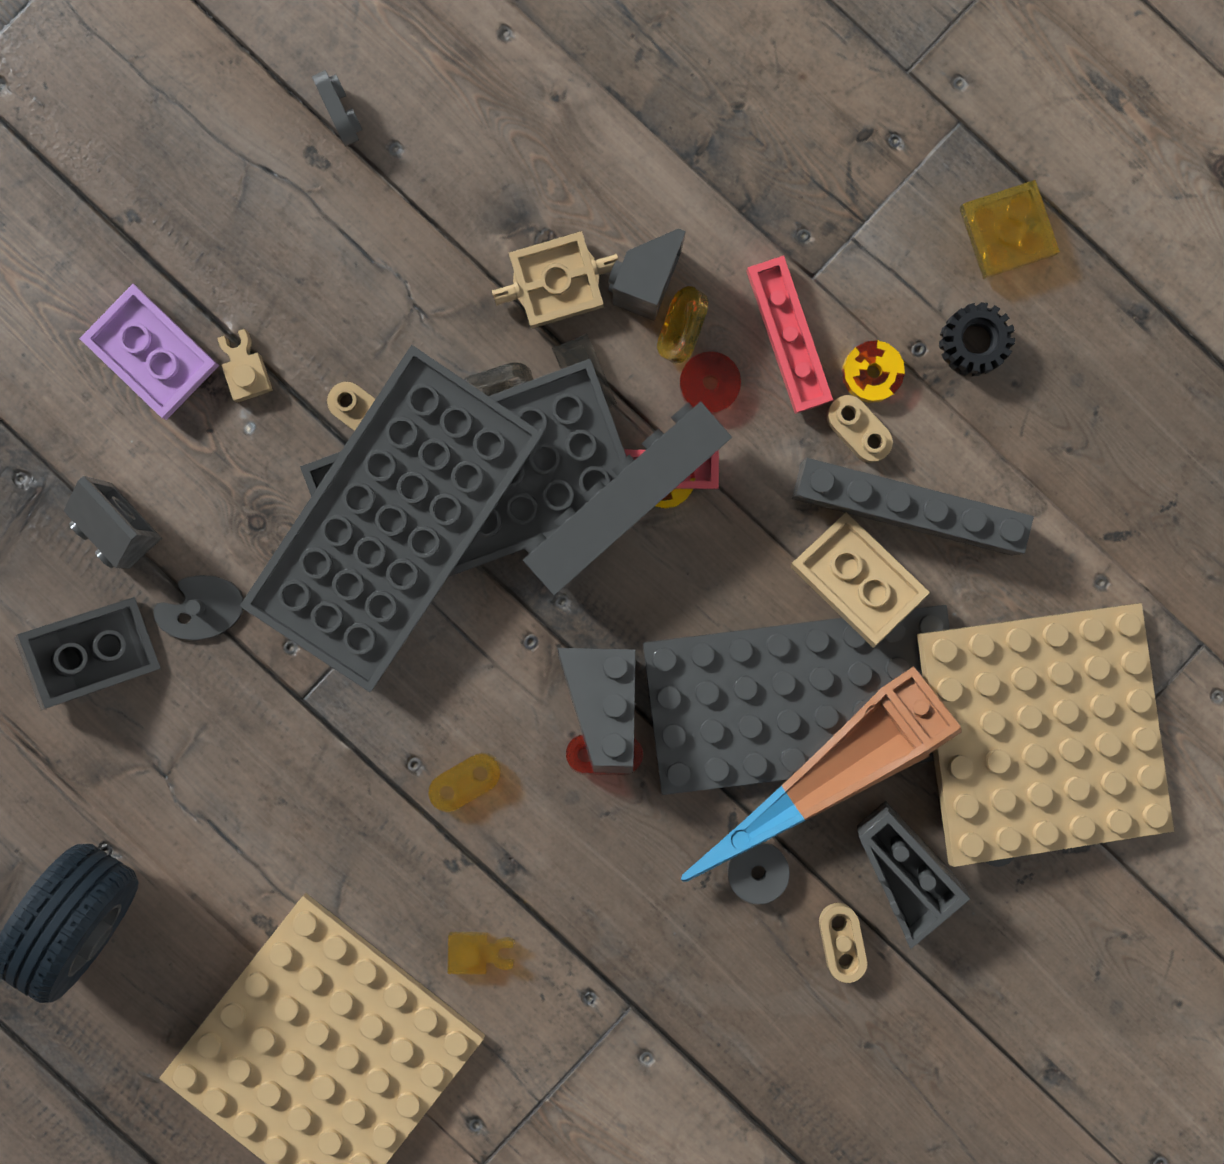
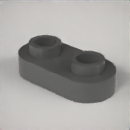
[312,70,363,147]

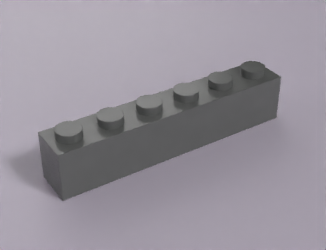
[523,402,732,595]
[792,458,1034,556]

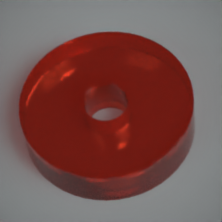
[679,351,741,414]

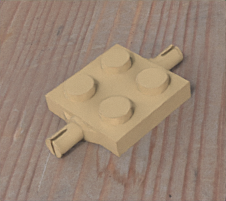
[492,231,618,329]

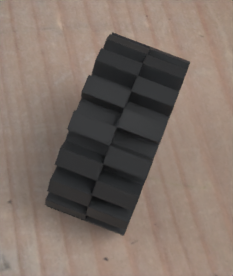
[939,302,1015,376]

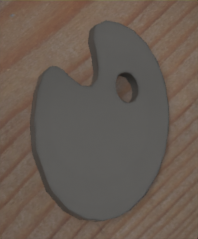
[153,575,244,640]

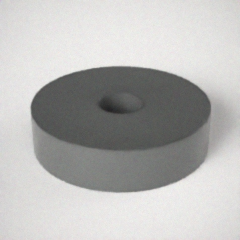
[727,841,790,904]

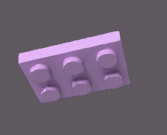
[79,284,220,420]

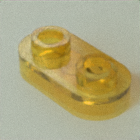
[657,286,709,364]
[428,752,501,812]

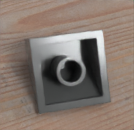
[608,228,686,321]
[64,476,162,569]

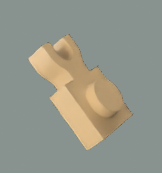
[217,329,273,403]

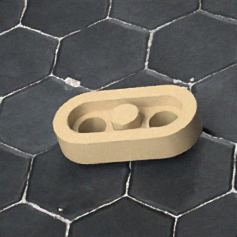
[327,382,375,431]
[826,395,893,463]
[819,903,867,983]

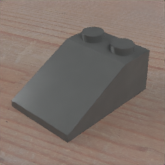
[14,597,161,711]

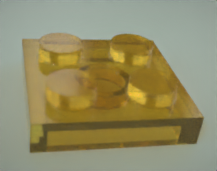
[959,180,1060,279]

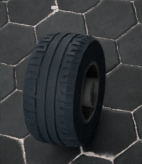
[0,844,139,1003]

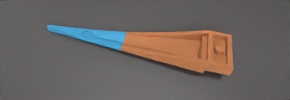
[681,666,962,882]

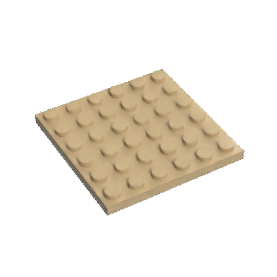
[917,603,1174,867]
[159,893,485,1164]

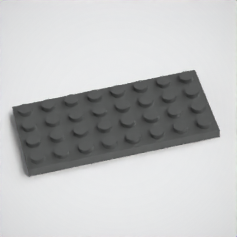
[240,344,544,692]
[300,359,626,577]
[643,605,950,795]

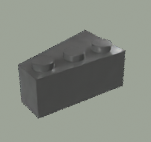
[557,648,635,773]
[857,801,970,950]

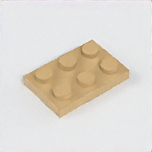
[791,512,930,648]

